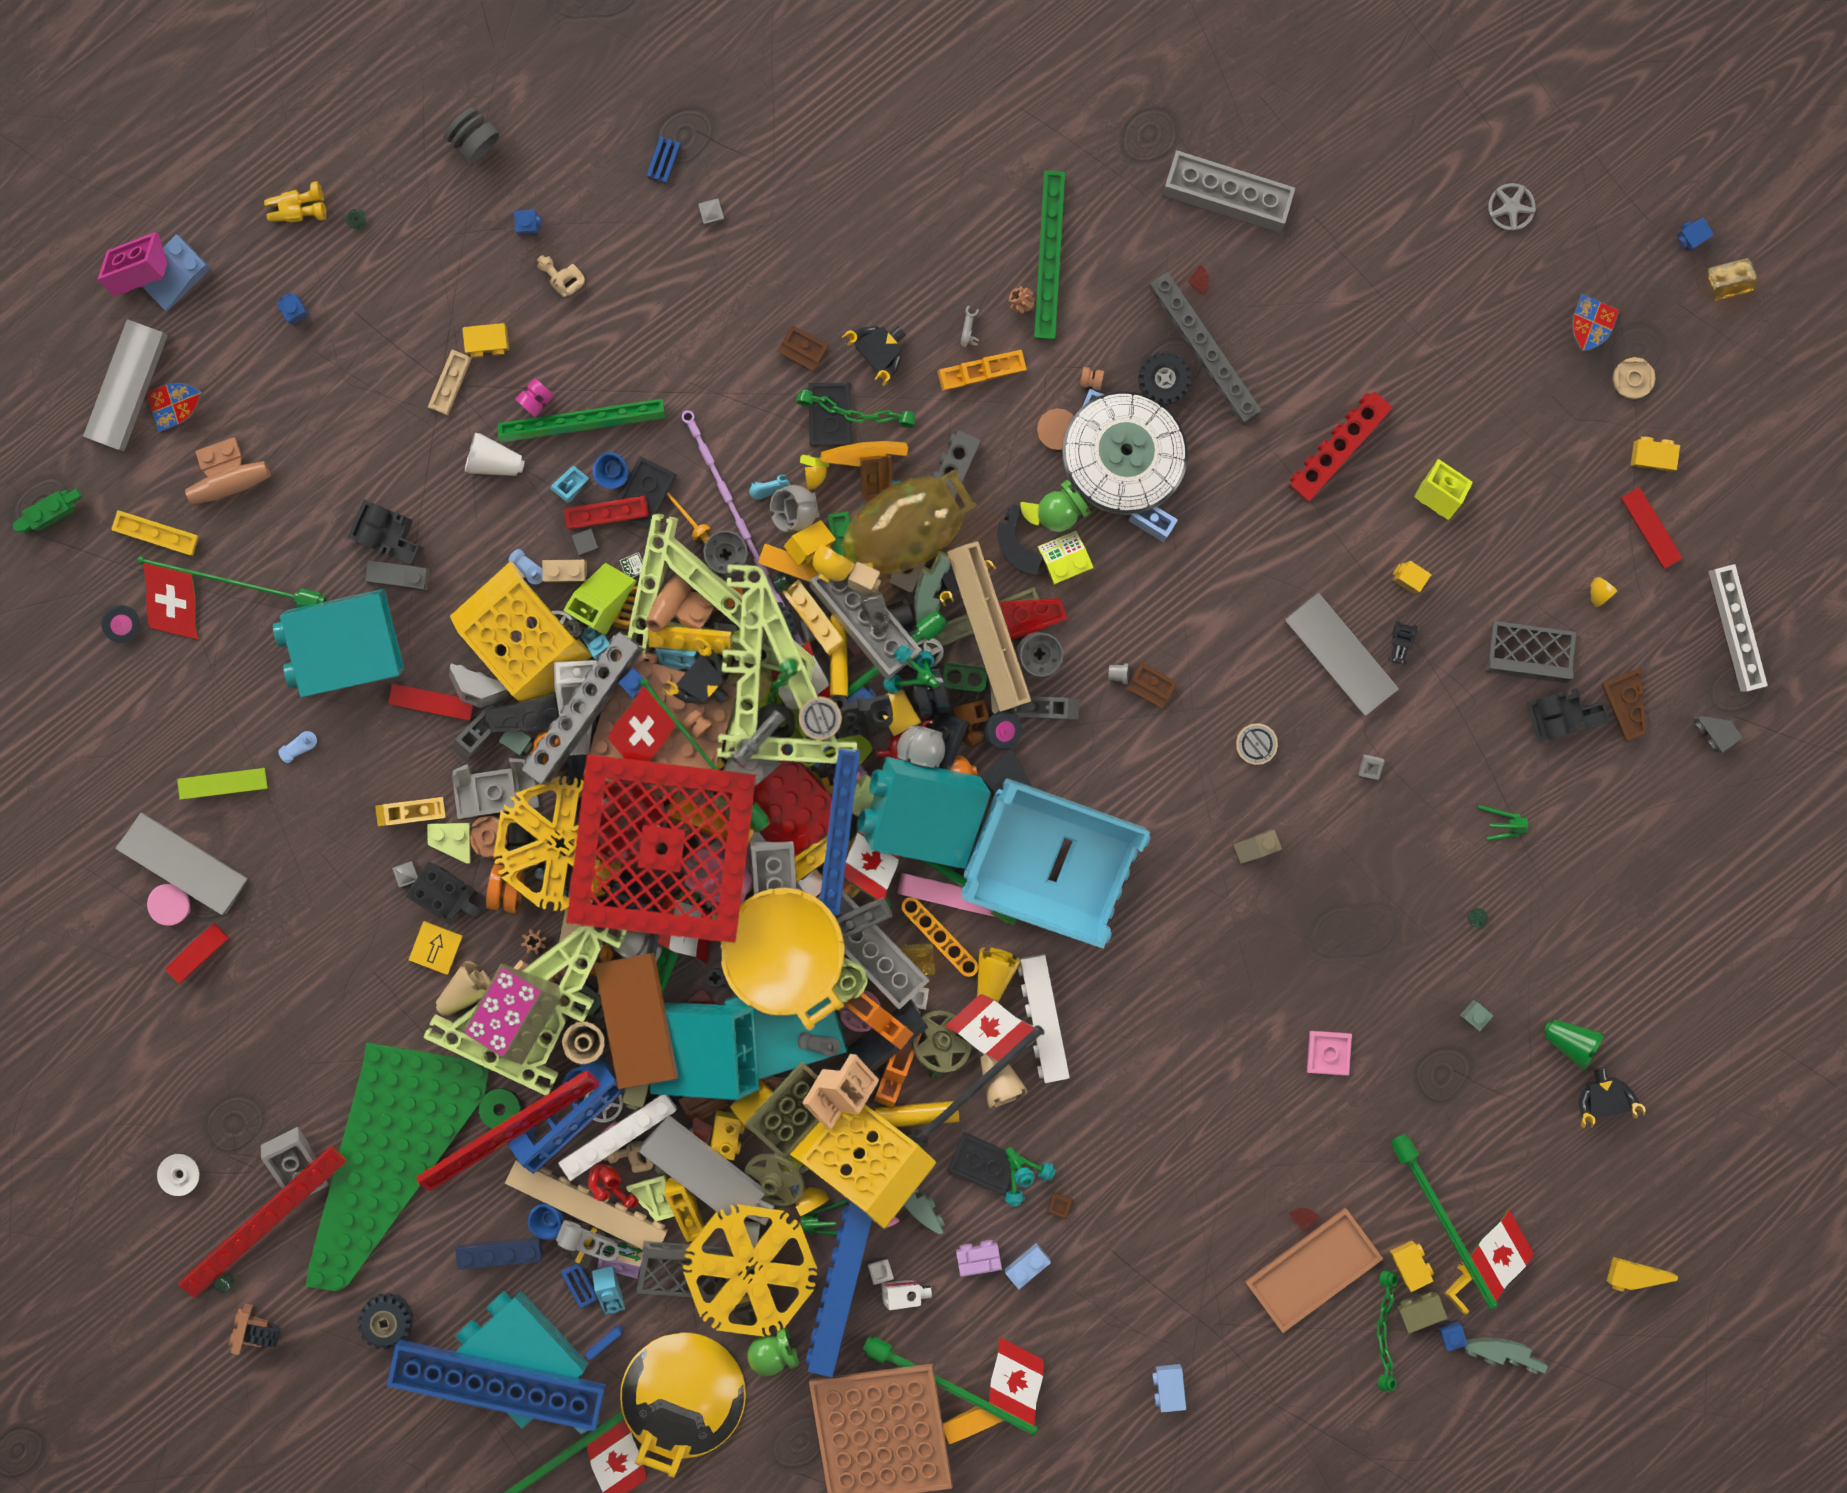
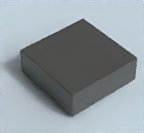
[571,529,599,555]

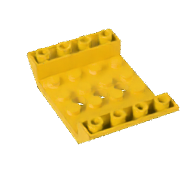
[450,561,592,701]
[790,1105,937,1229]

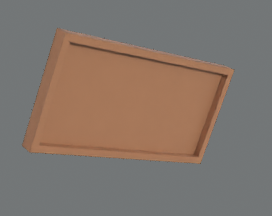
[1245,1208,1383,1333]

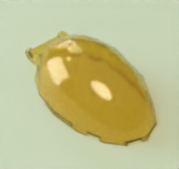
[842,470,977,575]

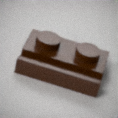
[777,325,828,372]
[860,455,893,500]
[1126,662,1177,709]
[678,1096,729,1125]

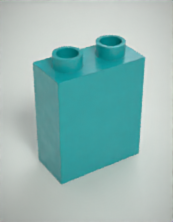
[273,589,404,697]
[857,757,991,869]
[725,995,847,1079]
[650,1002,759,1100]
[455,1290,588,1429]

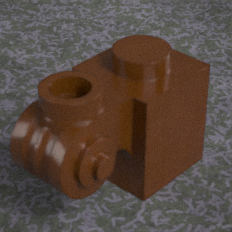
[953,700,989,746]

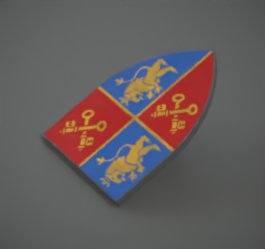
[1572,294,1620,352]
[146,383,203,432]

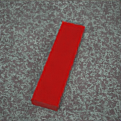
[1620,487,1683,569]
[564,496,649,529]
[388,684,474,721]

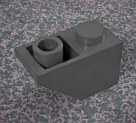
[1693,716,1743,752]

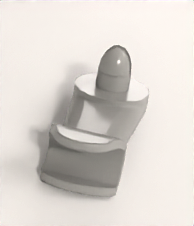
[960,306,979,348]

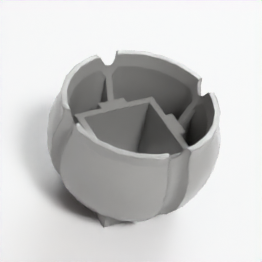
[770,485,820,533]
[897,726,945,768]
[613,930,662,962]

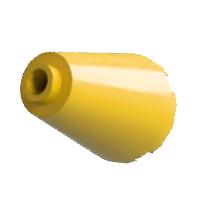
[977,947,1020,1002]

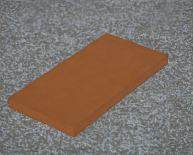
[595,953,678,1089]

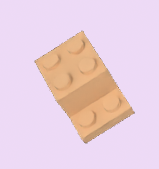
[802,1054,879,1129]

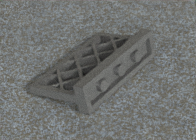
[1486,621,1576,683]
[636,1241,729,1299]

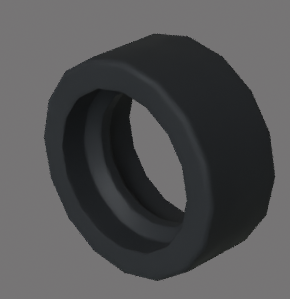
[757,704,795,738]

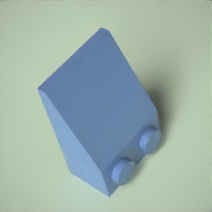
[143,234,211,312]

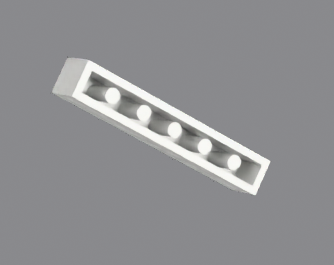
[1708,564,1768,692]
[1018,954,1069,1083]
[559,1095,677,1181]

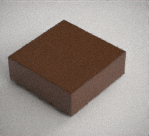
[1046,1192,1073,1219]

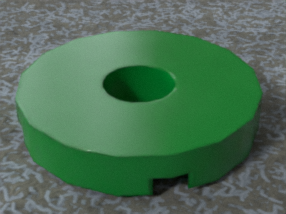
[479,1088,521,1129]

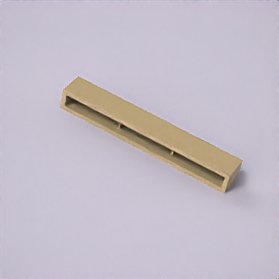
[947,541,1031,711]
[505,1159,668,1249]

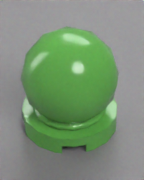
[1038,480,1091,532]
[747,1327,799,1377]

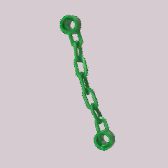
[796,389,916,428]
[767,659,798,727]
[1377,1270,1398,1392]

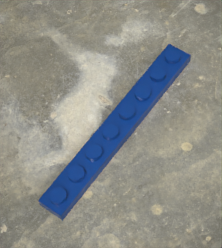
[820,748,860,915]

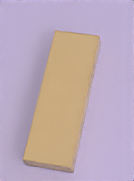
[428,349,472,416]

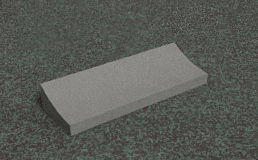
[1162,150,1295,233]
[83,319,168,452]
[810,556,922,680]
[1284,593,1399,716]
[115,812,248,915]
[750,841,796,895]
[834,889,930,1009]
[640,1115,765,1215]

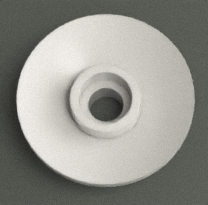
[157,1154,199,1196]

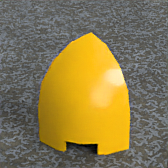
[805,467,827,491]
[1590,577,1617,607]
[794,1187,830,1216]

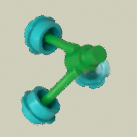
[884,645,940,694]
[1005,1147,1056,1206]

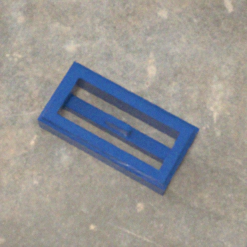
[647,136,681,183]
[561,1262,598,1309]
[585,1324,623,1360]

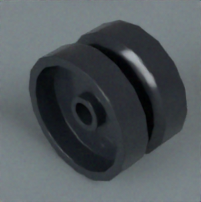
[911,668,950,719]

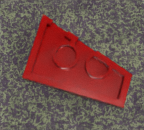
[999,598,1067,640]

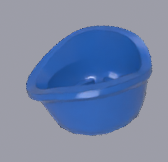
[592,452,629,489]
[528,1204,564,1239]

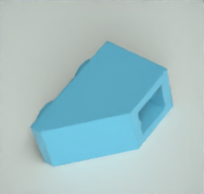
[580,626,618,672]
[592,1266,625,1315]

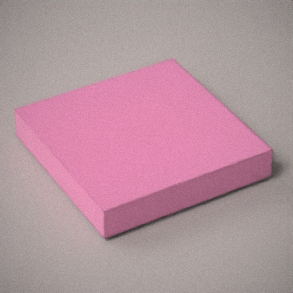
[1307,1031,1352,1076]

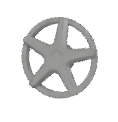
[1488,183,1536,230]

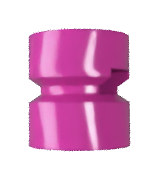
[515,377,555,417]

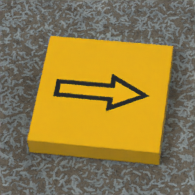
[409,921,463,975]

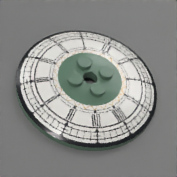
[1062,391,1188,515]

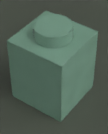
[499,731,534,755]
[1460,1000,1493,1031]

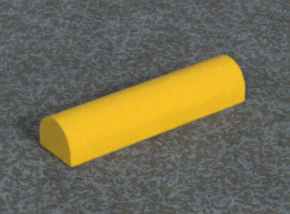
[830,615,848,699]
[875,1101,959,1127]

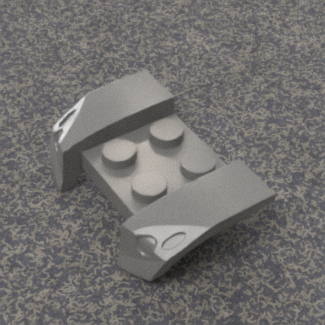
[452,758,540,819]

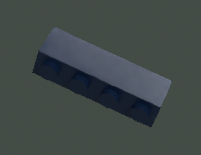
[455,1237,544,1270]

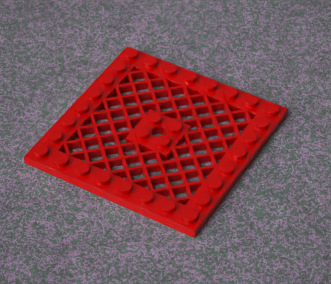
[566,754,756,943]

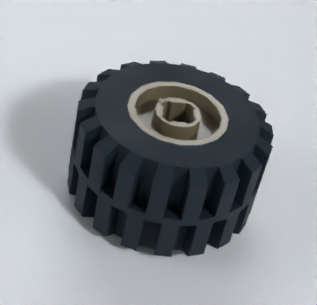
[357,1293,413,1350]

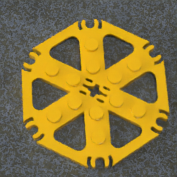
[493,776,621,911]
[683,1204,817,1337]

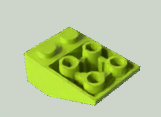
[563,563,637,635]

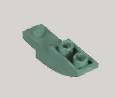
[914,551,951,629]
[904,1188,945,1234]
[1464,1338,1548,1374]

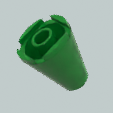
[1543,1019,1604,1071]

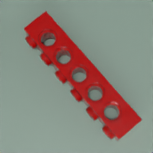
[1288,391,1393,503]

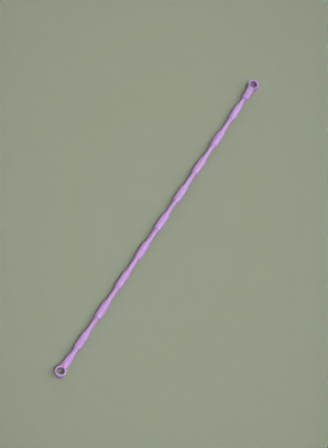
[682,410,868,777]

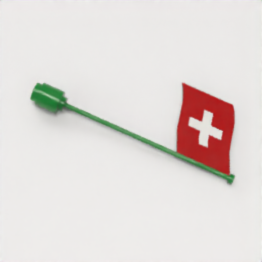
[138,556,327,640]
[608,678,770,833]

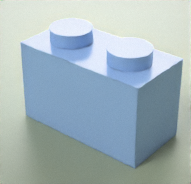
[1128,507,1177,543]
[1005,1243,1051,1289]
[1152,1364,1186,1412]

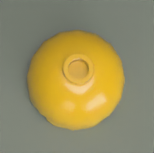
[813,544,855,583]

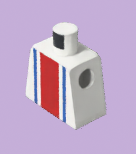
[881,1280,932,1310]

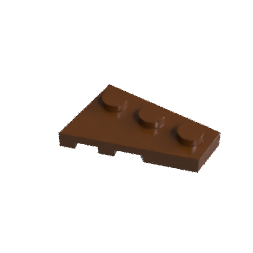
[1601,667,1647,741]

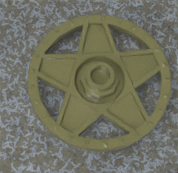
[912,1011,972,1073]
[745,1154,805,1206]

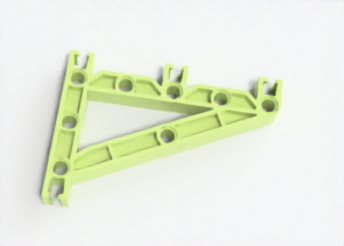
[628,514,815,690]
[717,565,857,763]
[423,925,628,1095]

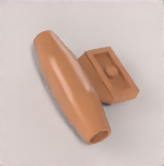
[185,437,271,505]
[646,573,716,632]

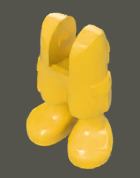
[264,181,326,222]

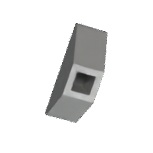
[449,663,509,708]

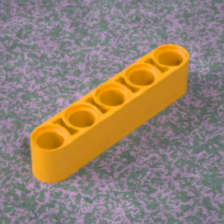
[902,897,978,977]

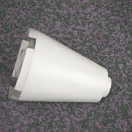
[465,433,525,476]

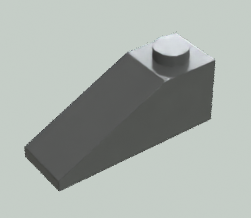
[365,561,431,590]
[1011,696,1079,720]
[450,701,504,762]

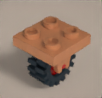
[228,1303,281,1355]

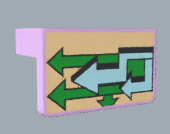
[597,1237,644,1279]

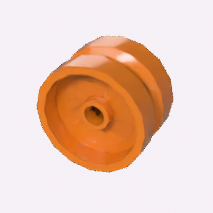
[486,864,525,914]

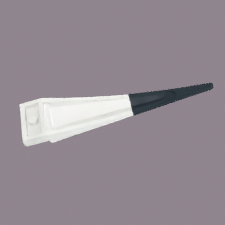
[554,660,597,824]

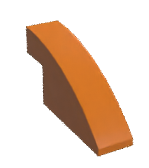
[842,993,914,1050]
[873,1033,922,1108]

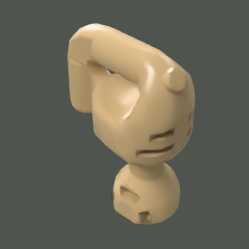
[537,255,585,297]
[604,1141,654,1173]

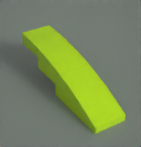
[177,768,267,800]

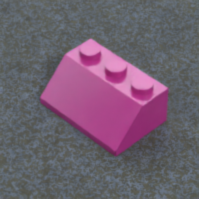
[97,232,167,296]

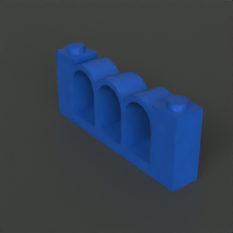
[507,1055,626,1174]

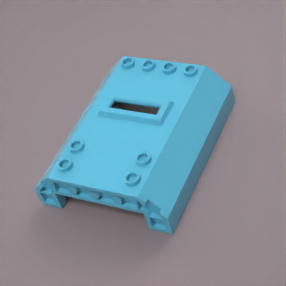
[961,778,1150,948]

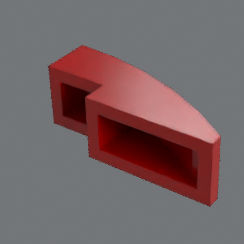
[165,923,229,984]

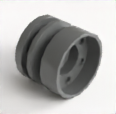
[444,107,500,164]
[704,530,747,579]
[1016,632,1064,677]

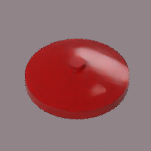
[597,780,667,864]

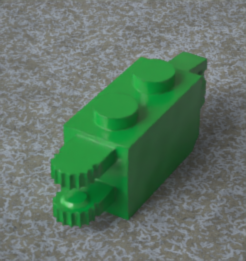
[12,489,84,533]

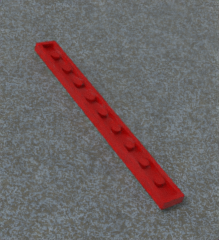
[416,1070,600,1191]
[179,1145,347,1298]

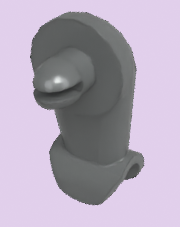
[798,1032,840,1056]

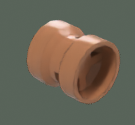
[1079,367,1104,391]
[683,709,713,739]

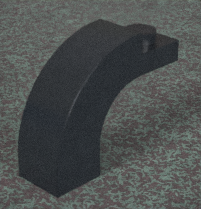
[997,504,1042,576]

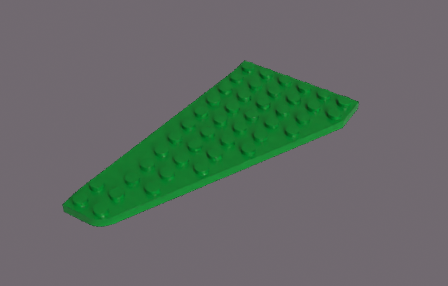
[306,1042,490,1291]

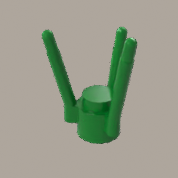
[1478,805,1528,841]
[801,1200,848,1236]

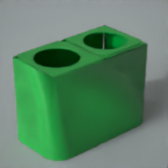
[943,662,987,691]

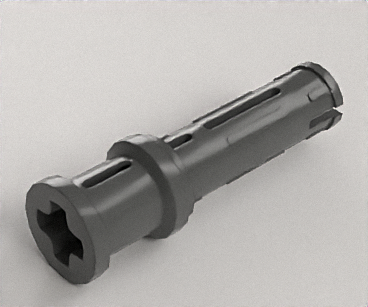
[730,710,785,768]

